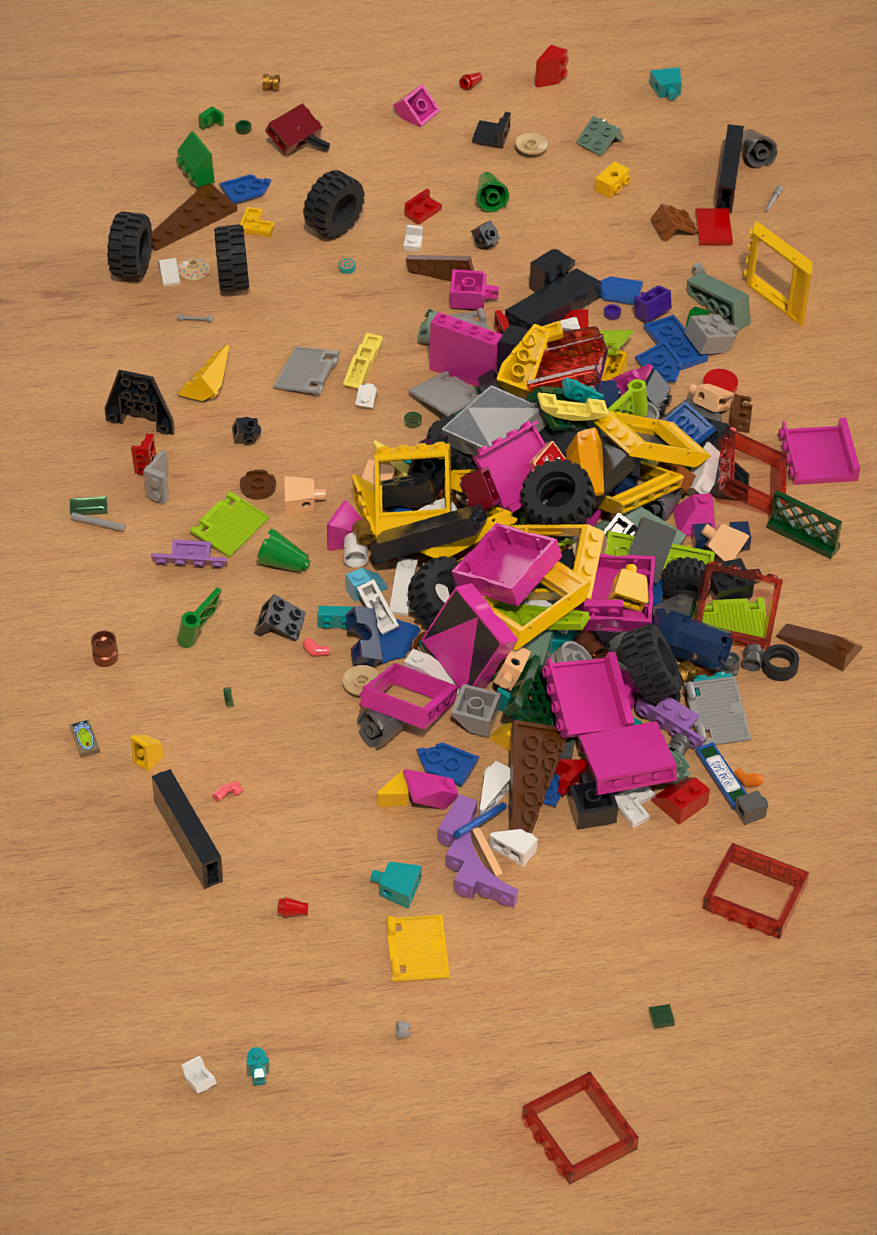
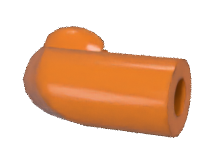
[734,768,764,787]

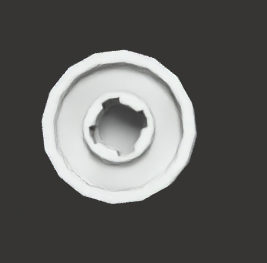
[344,532,368,568]

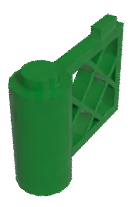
[177,587,222,648]

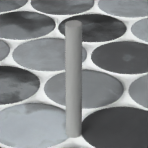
[71,513,126,532]

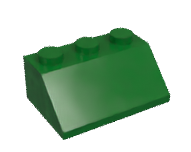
[176,131,215,187]

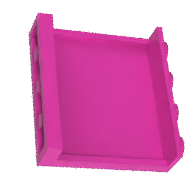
[429,312,502,388]
[778,418,860,485]
[472,420,556,512]
[542,652,635,738]
[579,721,677,795]

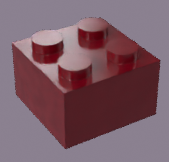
[459,466,501,509]

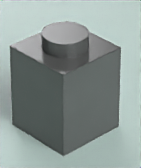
[735,790,768,825]

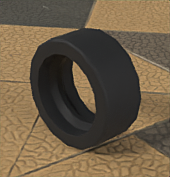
[761,644,799,681]

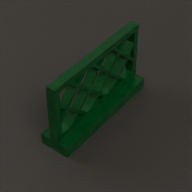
[526,386,590,432]
[766,490,842,559]
[503,654,555,726]

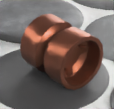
[91,630,118,667]
[573,631,607,659]

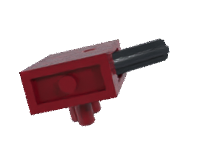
[265,103,330,156]

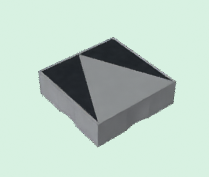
[442,385,548,456]

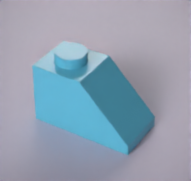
[346,568,388,602]

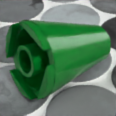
[476,172,509,212]
[256,528,311,573]

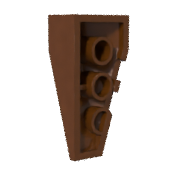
[776,623,863,672]

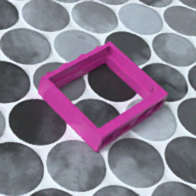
[359,663,458,729]

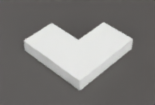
[614,786,655,828]

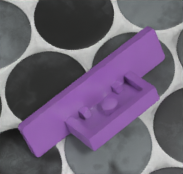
[151,539,228,569]
[635,697,704,749]

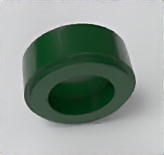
[235,120,252,135]

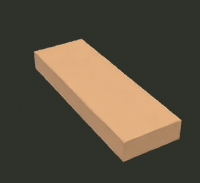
[472,827,503,882]

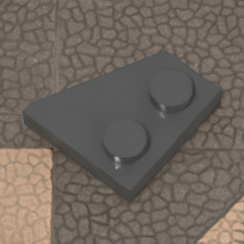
[653,594,693,616]

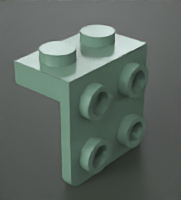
[577,116,624,156]

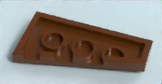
[405,255,474,282]

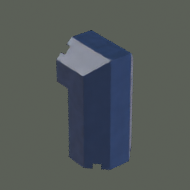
[652,608,733,670]

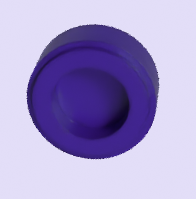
[604,304,621,320]

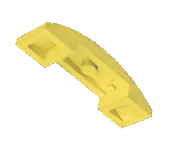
[537,393,609,421]

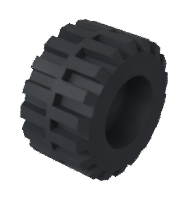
[663,557,711,604]

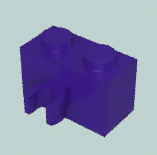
[634,285,672,322]

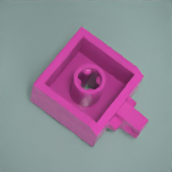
[450,269,499,310]

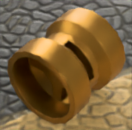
[262,74,280,91]
[352,519,375,546]
[678,660,697,686]

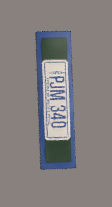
[695,742,747,810]

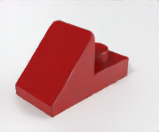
[555,759,589,796]

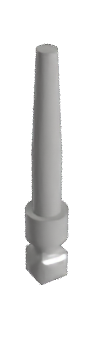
[765,185,783,212]

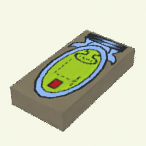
[70,719,100,758]

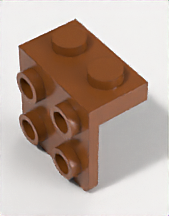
[651,204,698,241]

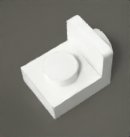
[403,225,423,252]

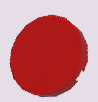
[703,369,738,393]

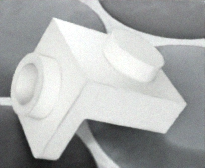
[355,383,378,409]
[181,1056,217,1094]

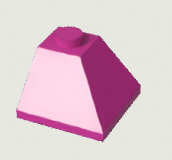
[393,84,440,127]
[673,494,715,537]
[327,500,363,551]
[402,769,459,810]

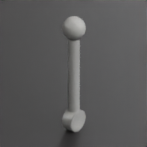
[177,314,213,322]

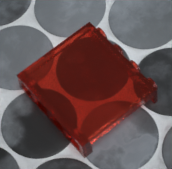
[527,336,608,393]

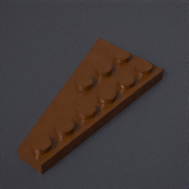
[151,183,237,251]
[509,720,566,834]

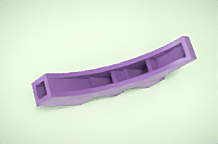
[438,794,518,908]

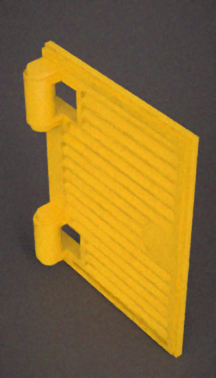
[386,914,450,982]

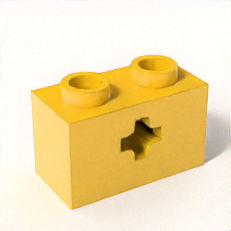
[595,162,631,199]

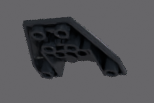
[104,369,175,435]

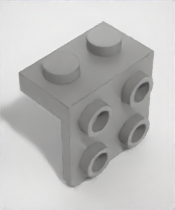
[143,450,169,505]

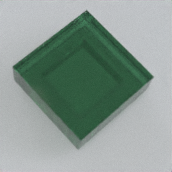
[648,1004,675,1029]

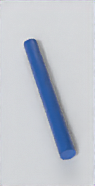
[453,802,507,838]

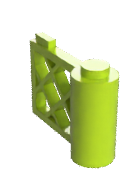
[607,379,648,417]

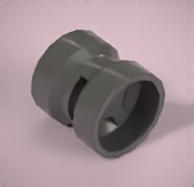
[742,644,763,671]
[719,651,740,677]
[668,733,691,756]

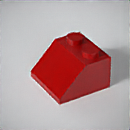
[535,44,569,88]
[651,777,710,825]

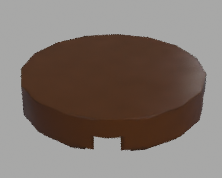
[240,469,276,500]

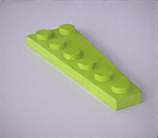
[605,531,715,569]
[493,601,590,630]

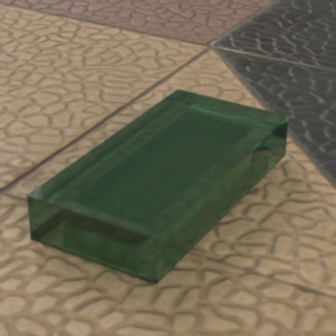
[70,496,108,516]

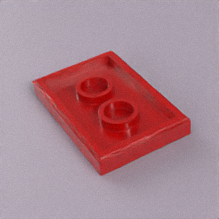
[695,208,733,245]

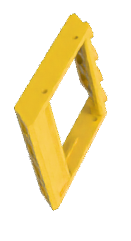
[744,222,813,326]
[593,411,711,467]
[375,442,452,538]
[596,461,684,515]
[419,506,517,558]
[509,524,604,600]
[483,561,591,650]

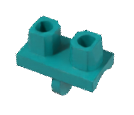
[246,1047,269,1086]

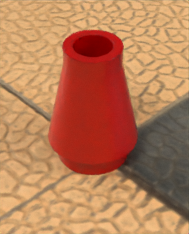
[459,72,482,90]
[277,897,309,917]

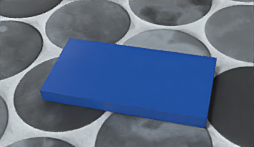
[643,315,708,371]

